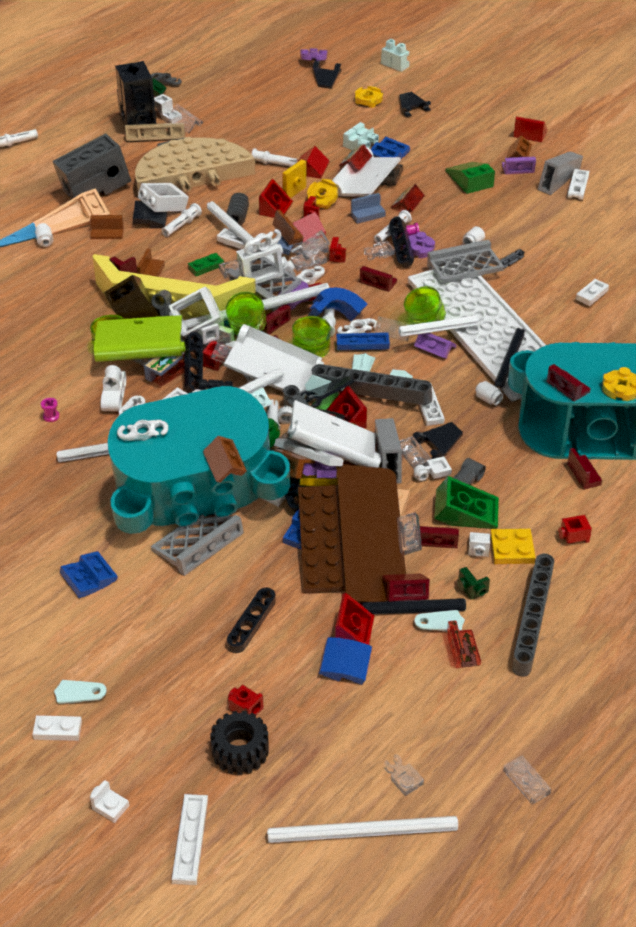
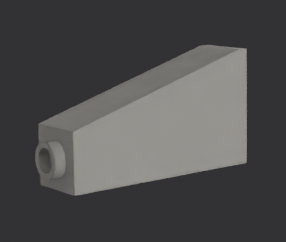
[538,151,583,195]
[375,418,402,483]

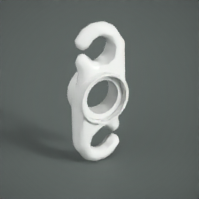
[244,229,281,255]
[292,266,325,285]
[337,318,378,334]
[117,420,169,441]

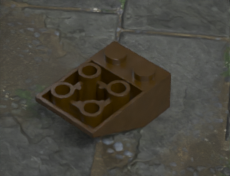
[104,275,160,319]

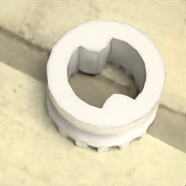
[278,406,293,424]

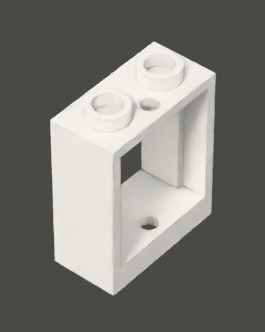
[138,183,189,212]
[236,242,285,284]
[169,287,224,338]

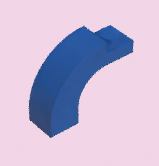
[308,287,368,322]

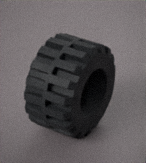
[210,711,269,775]

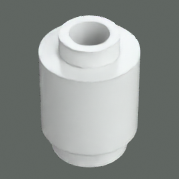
[35,223,53,247]
[462,226,485,245]
[476,381,503,406]

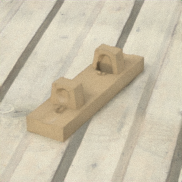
[125,123,185,141]

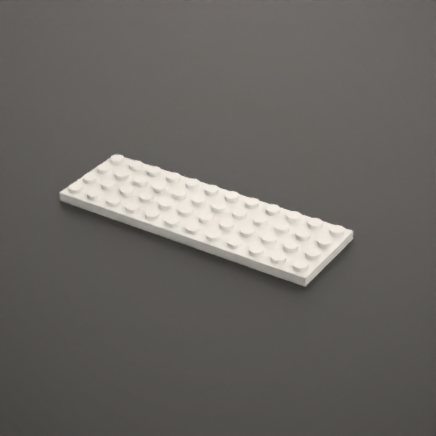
[408,262,546,401]

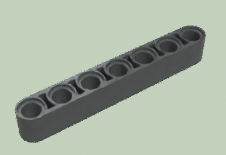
[311,364,433,405]
[512,553,554,677]

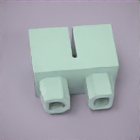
[381,39,410,72]
[343,122,379,152]

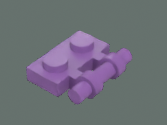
[302,461,337,478]

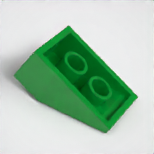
[445,162,495,194]
[434,476,499,529]

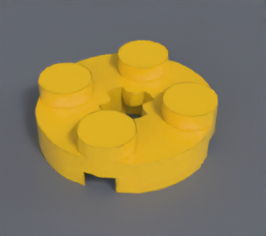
[355,86,383,108]
[307,179,339,209]
[602,367,636,401]

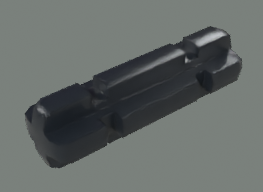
[500,249,525,269]
[198,379,233,390]

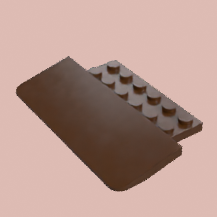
[298,465,406,605]

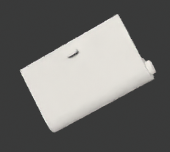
[332,147,401,196]
[223,324,324,398]
[288,400,381,467]

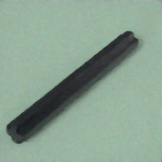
[495,328,525,388]
[362,598,466,614]

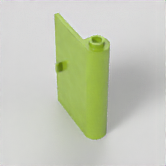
[94,315,185,362]

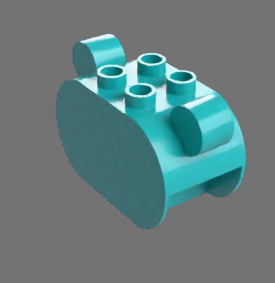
[508,342,636,460]
[108,386,290,534]

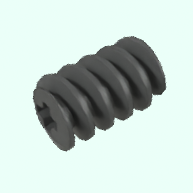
[227,193,249,225]

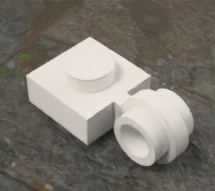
[413,457,452,481]

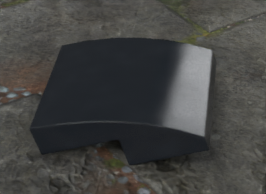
[133,201,168,229]

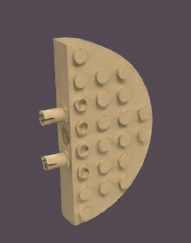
[135,137,255,194]

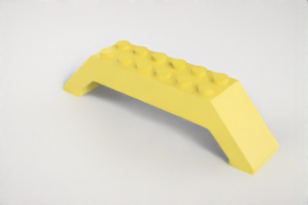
[93,254,256,320]

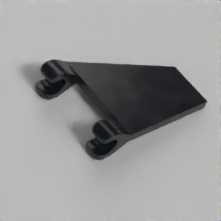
[313,60,341,89]
[399,92,431,117]
[300,376,355,408]
[412,422,463,460]

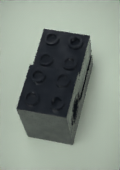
[115,61,156,126]

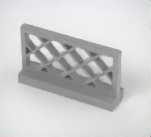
[427,240,504,284]
[227,257,301,312]
[151,514,244,576]

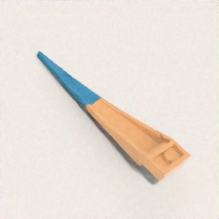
[0,188,110,247]

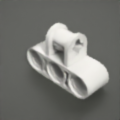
[101,365,126,412]

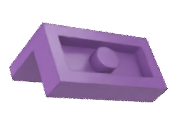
[502,157,536,174]
[414,333,457,359]

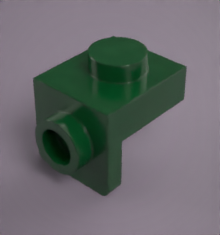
[152,78,167,97]
[457,567,490,600]

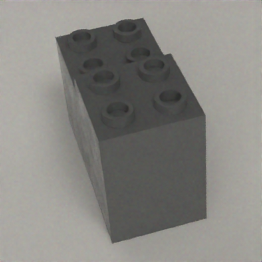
[52,133,131,199]

